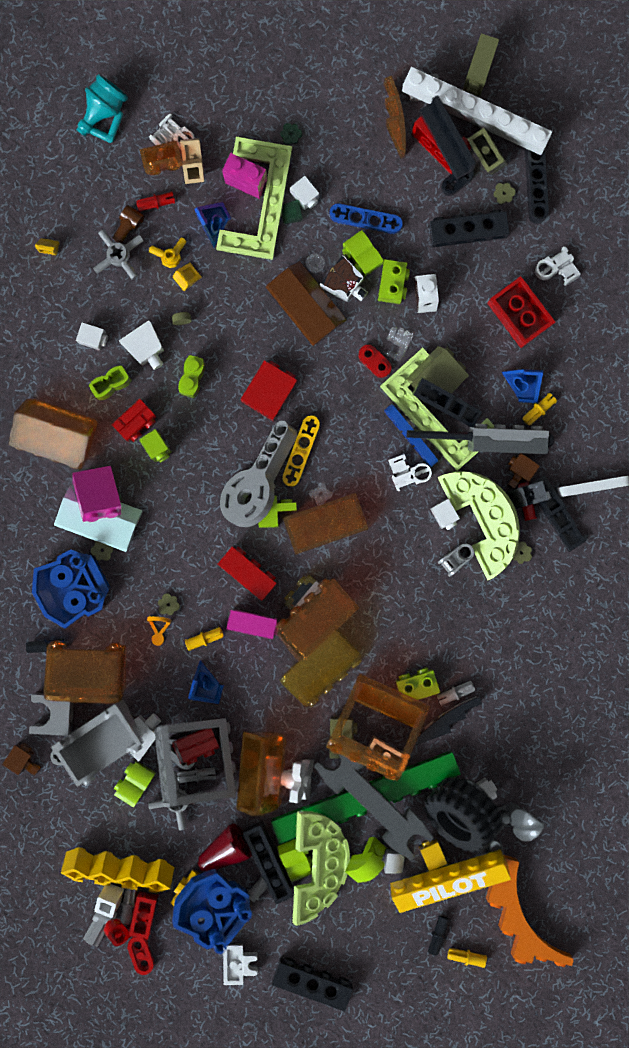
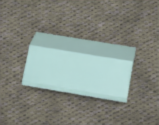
[54,484,142,552]

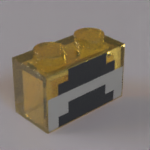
[284,575,327,619]

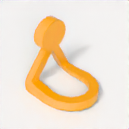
[147,617,172,646]

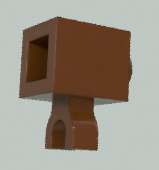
[507,453,539,489]
[2,743,41,776]

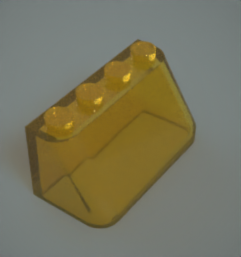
[279,627,362,708]

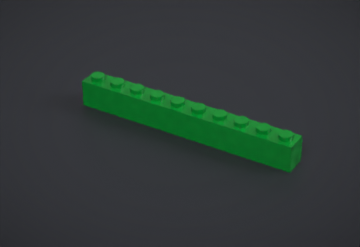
[271,750,461,844]

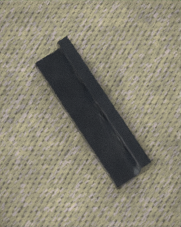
[419,95,476,180]

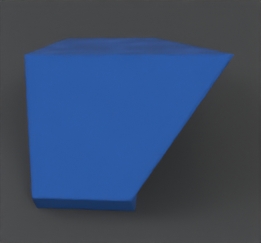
[194,202,231,248]
[502,369,543,403]
[188,660,224,704]

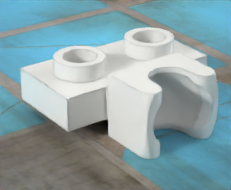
[223,943,258,985]

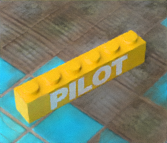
[390,850,511,913]

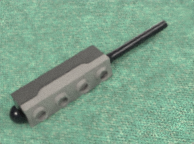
[406,424,555,454]

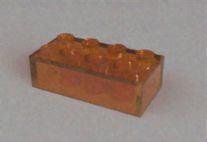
[283,493,368,555]

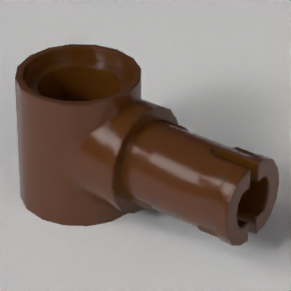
[112,205,145,243]

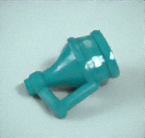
[76,74,128,143]

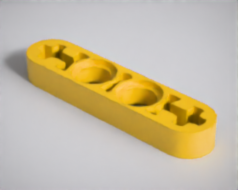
[283,416,320,487]

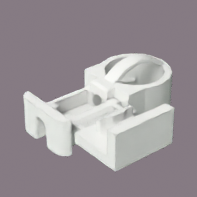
[149,114,195,151]
[535,247,581,286]
[388,454,432,491]

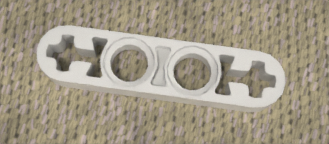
[557,476,629,497]

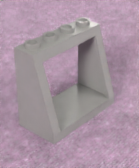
[154,718,238,807]

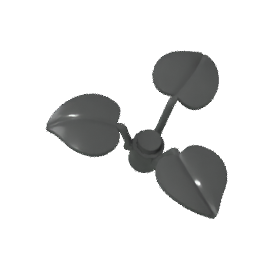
[466,778,545,856]

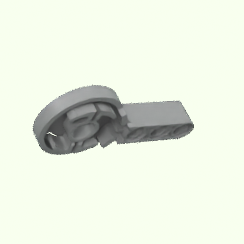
[220,421,297,527]

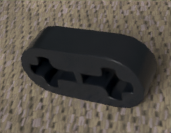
[441,171,474,196]

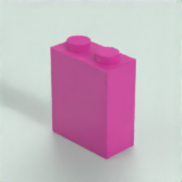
[222,153,267,199]
[72,466,121,522]
[227,609,280,639]

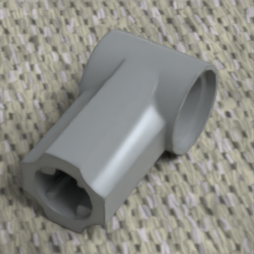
[83,912,118,947]

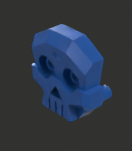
[32,550,111,629]
[172,869,252,954]

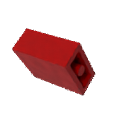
[240,360,297,421]

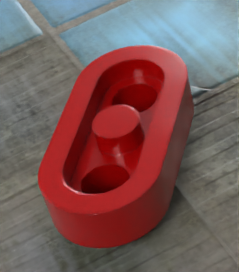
[358,345,391,378]
[103,919,130,946]
[128,936,154,975]

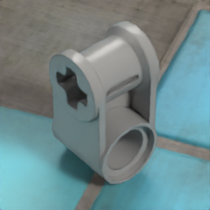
[437,544,474,577]

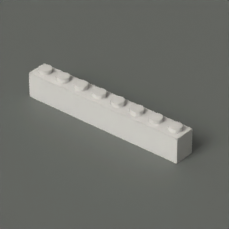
[402,67,552,155]

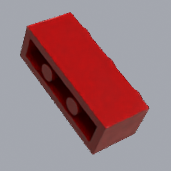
[217,546,277,601]

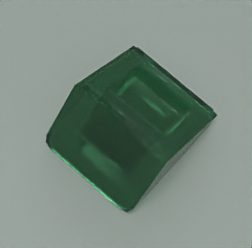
[281,200,302,225]

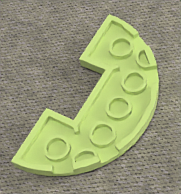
[438,471,520,580]
[293,811,350,926]

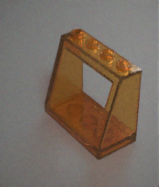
[326,673,431,781]

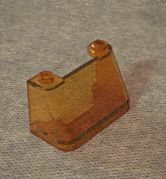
[44,640,126,703]

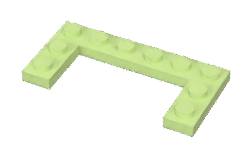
[216,137,292,260]
[380,348,494,471]

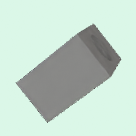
[29,692,74,736]

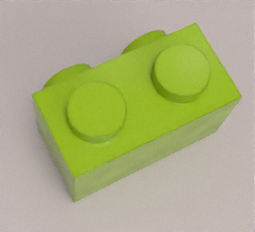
[378,259,410,304]
[395,667,440,704]

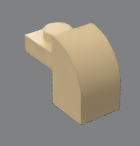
[180,138,204,184]

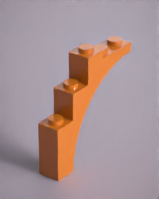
[486,855,574,967]

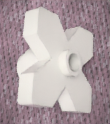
[281,759,314,803]

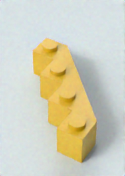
[61,847,174,893]

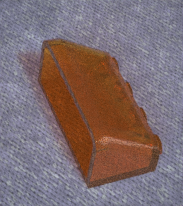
[8,399,98,470]
[275,579,360,662]
[236,732,287,816]

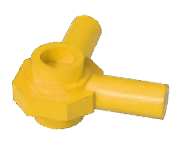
[149,238,187,268]

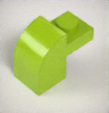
[259,496,297,528]
[345,837,387,883]

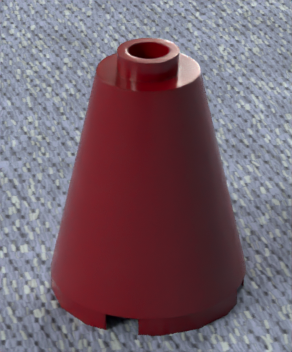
[198,823,252,872]

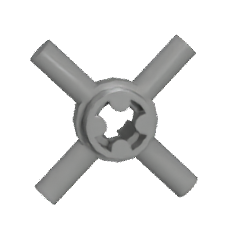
[93,229,144,280]
[148,771,206,830]

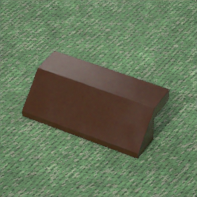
[266,261,347,346]

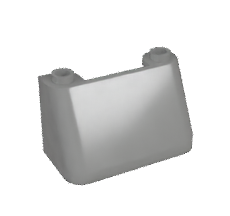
[52,699,144,786]

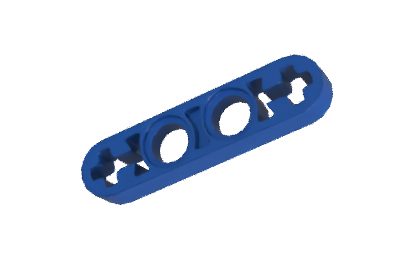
[330,204,402,234]
[384,404,438,467]

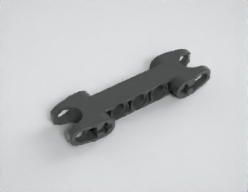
[314,742,434,861]

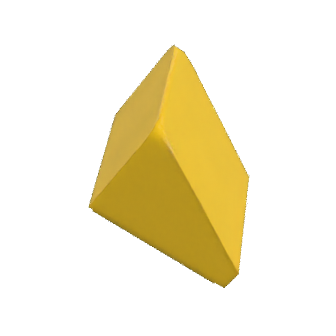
[35,238,59,255]
[173,263,202,291]

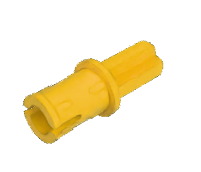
[522,393,557,426]
[185,627,224,651]
[447,948,487,968]

